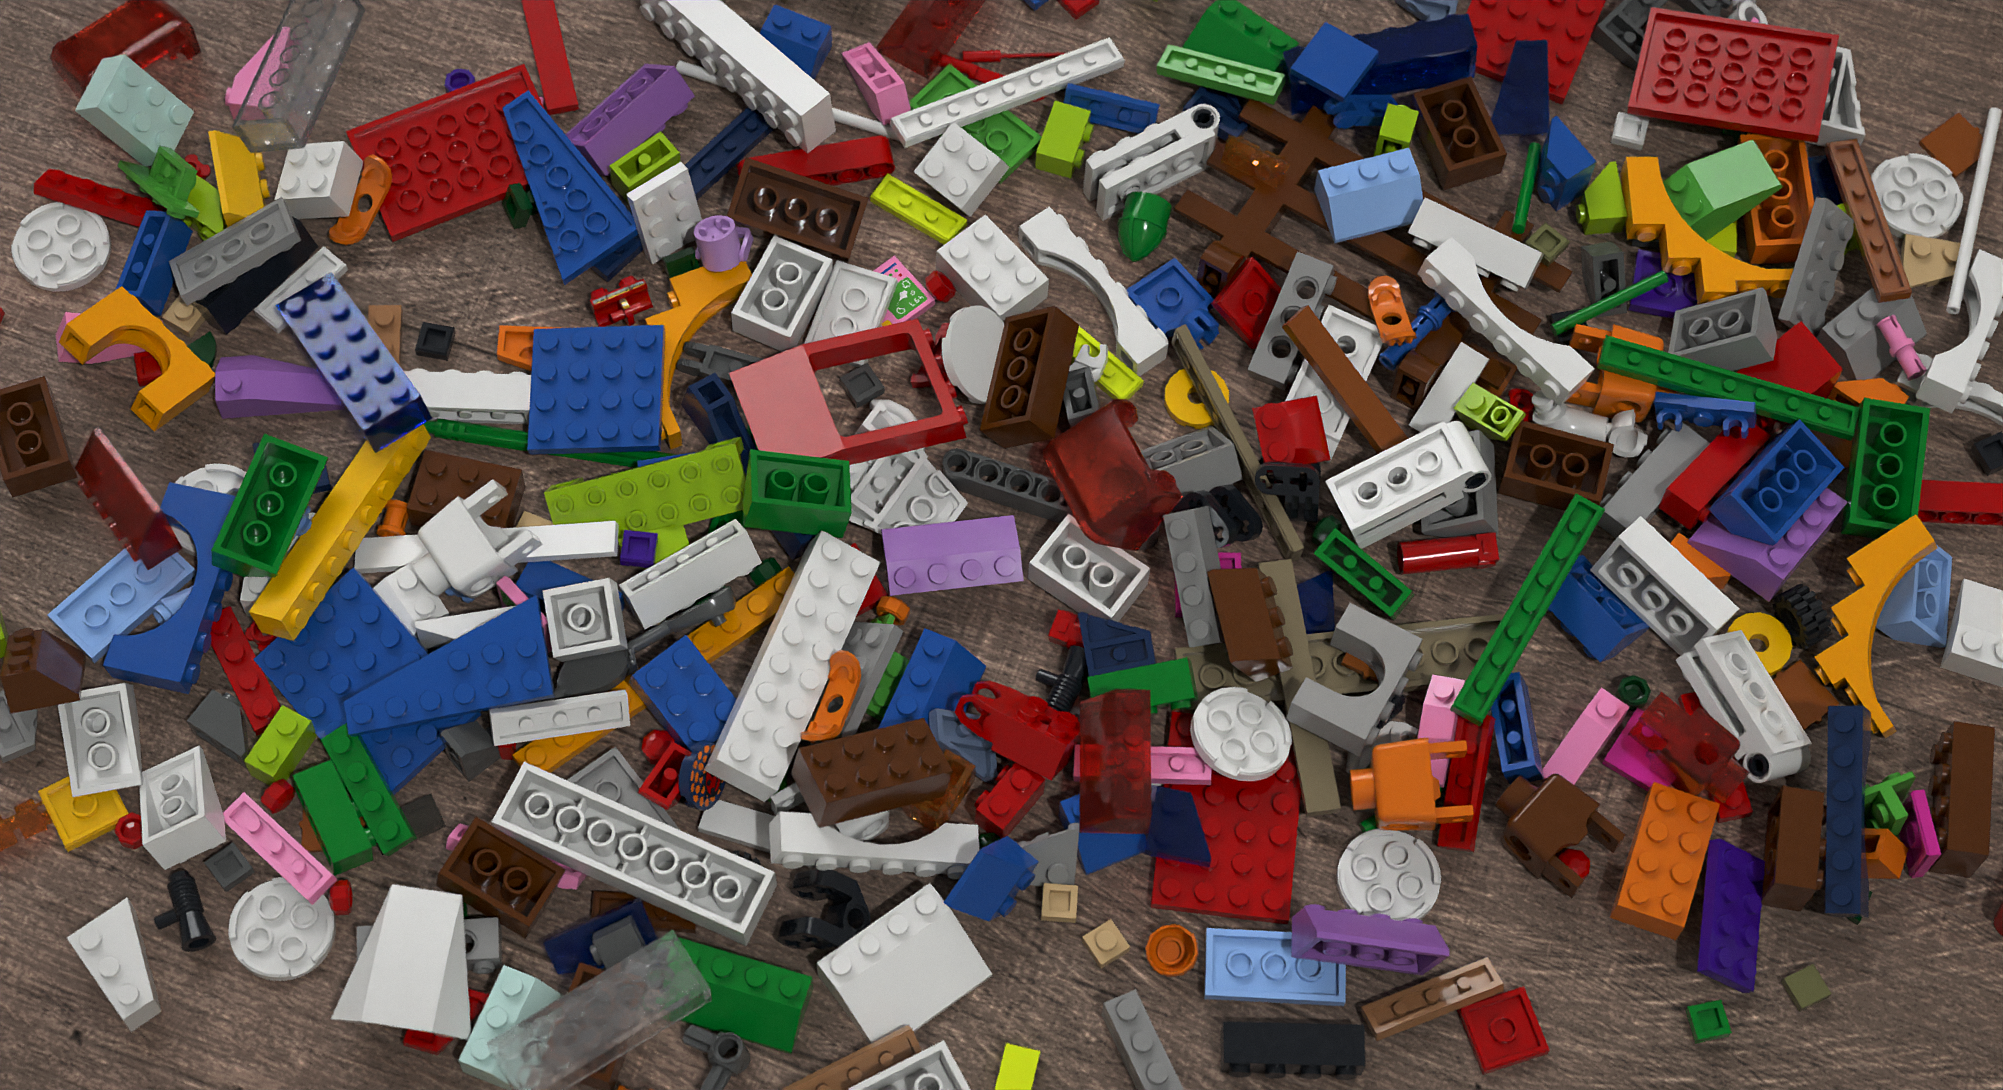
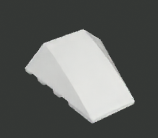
[849,400,968,534]
[331,884,472,1040]

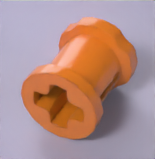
[376,499,409,537]

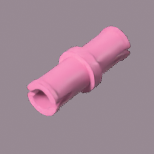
[1877,315,1927,381]

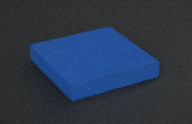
[1290,22,1379,103]

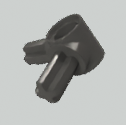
[683,1025,751,1090]

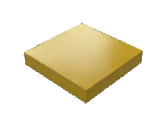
[38,776,129,852]

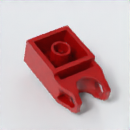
[955,681,1086,781]

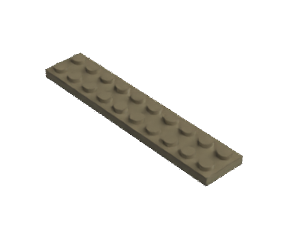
[1174,614,1517,714]

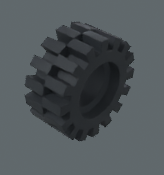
[1772,584,1831,650]

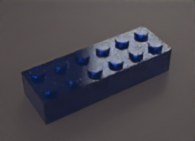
[1283,13,1478,115]
[275,272,432,453]

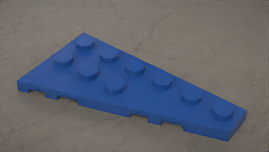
[502,90,638,285]
[344,595,555,737]

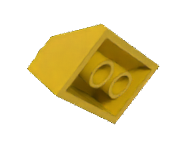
[208,130,270,228]

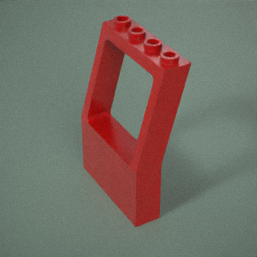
[729,319,968,465]

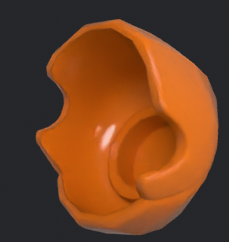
[1145,924,1199,977]

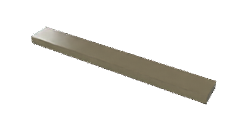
[1171,324,1304,562]
[1258,559,1341,817]

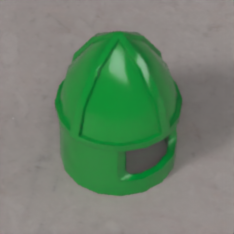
[1117,192,1172,262]

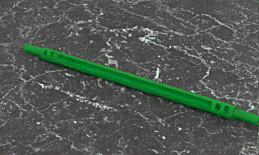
[421,418,678,468]

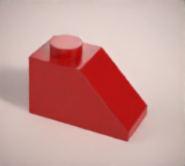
[638,741,692,810]

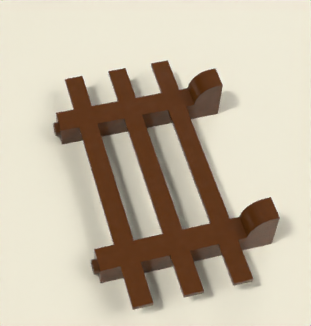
[1174,99,1573,412]

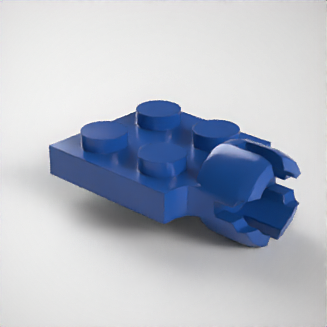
[1126,258,1219,350]

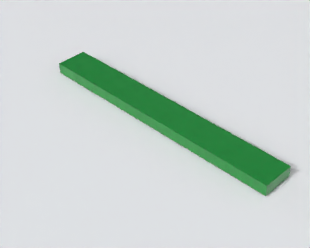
[1597,335,1860,441]
[1450,494,1605,726]

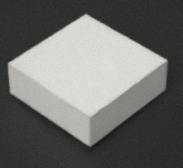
[1611,112,1649,151]

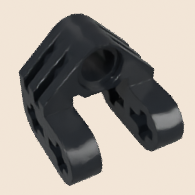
[1255,455,1321,522]
[1172,484,1263,548]
[777,869,871,950]

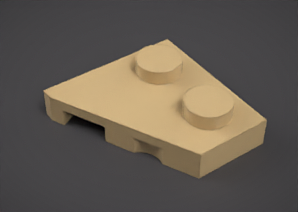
[1901,234,1961,288]

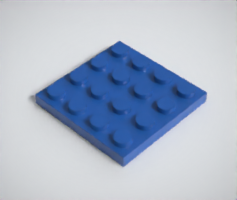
[527,325,666,455]

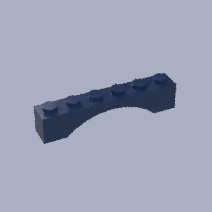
[681,373,816,561]
[1825,706,1871,918]

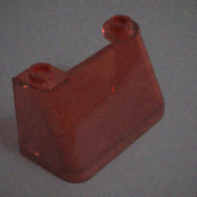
[50,0,201,100]
[1042,399,1183,551]

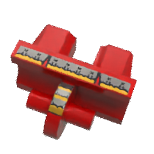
[590,275,653,327]

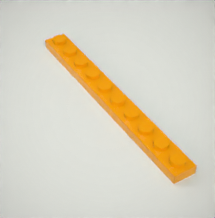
[513,566,795,773]

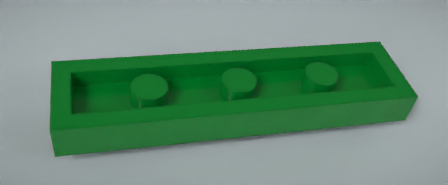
[320,723,417,857]

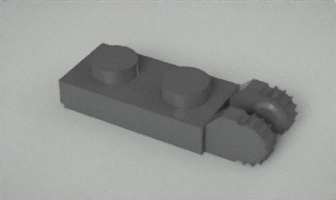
[676,341,763,387]

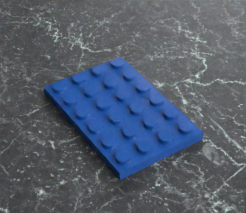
[253,567,482,795]

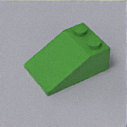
[1663,139,1783,241]

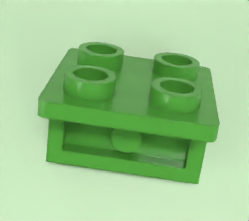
[1864,771,1916,837]

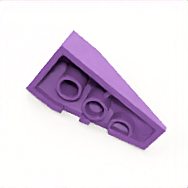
[215,355,354,419]

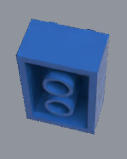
[628,635,737,752]

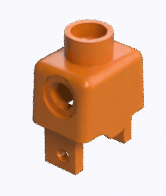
[1565,324,1677,422]
[1349,737,1474,831]

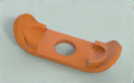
[328,154,392,245]
[1368,275,1417,346]
[801,650,861,744]

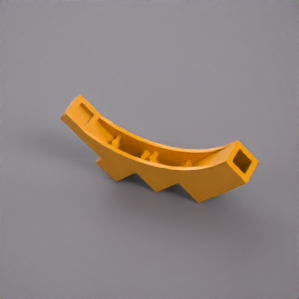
[1620,157,1793,305]
[645,261,752,450]
[1814,514,1937,739]

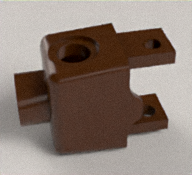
[1495,773,1625,898]

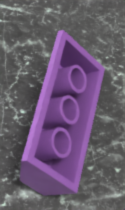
[565,64,695,176]
[881,515,1024,596]
[1291,904,1449,975]

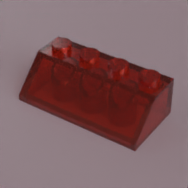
[876,0,986,79]
[75,427,183,570]
[1079,689,1151,834]

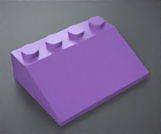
[1687,488,1848,602]

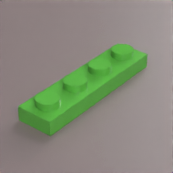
[1157,44,1285,105]

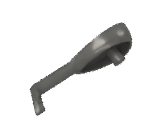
[624,586,736,675]
[525,650,629,743]

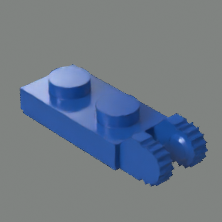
[1323,95,1398,129]

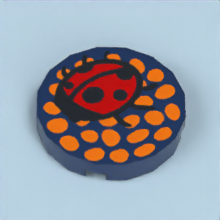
[679,741,725,811]

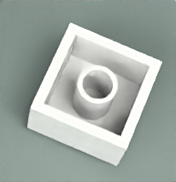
[914,122,1010,217]
[274,141,364,219]
[543,578,628,662]

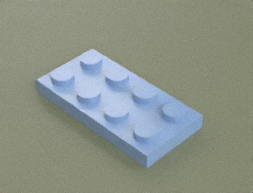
[47,527,197,664]
[1204,928,1346,1006]

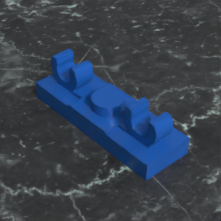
[1064,83,1160,134]
[1654,392,1756,439]

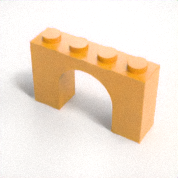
[59,286,215,432]

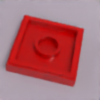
[1211,257,1281,349]
[1457,986,1550,1075]

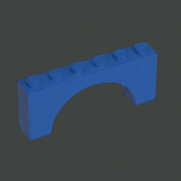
[103,482,236,694]

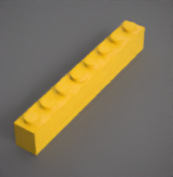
[249,409,431,641]

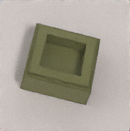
[1525,222,1570,267]
[1781,964,1831,1012]

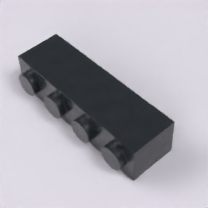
[193,216,318,335]
[1220,1021,1366,1080]

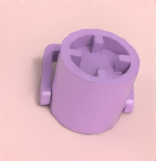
[694,215,753,272]

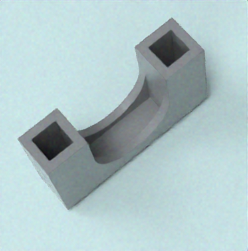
[1286,603,1423,757]

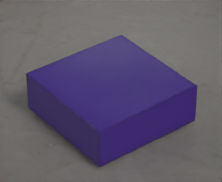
[620,530,658,568]

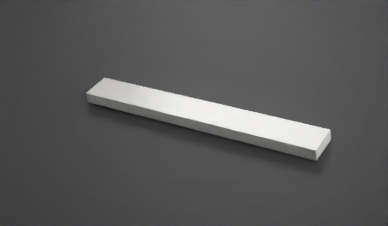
[890,37,1125,148]
[354,521,619,574]

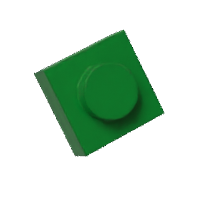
[1685,1000,1732,1044]

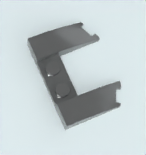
[1591,0,1731,71]

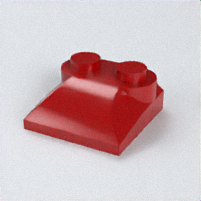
[1252,396,1331,474]

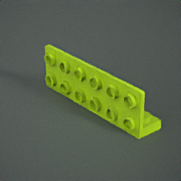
[544,436,746,539]

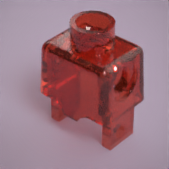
[1628,692,1750,804]

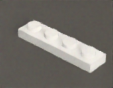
[489,689,630,746]

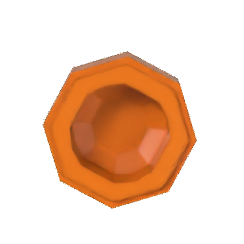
[876,596,910,625]

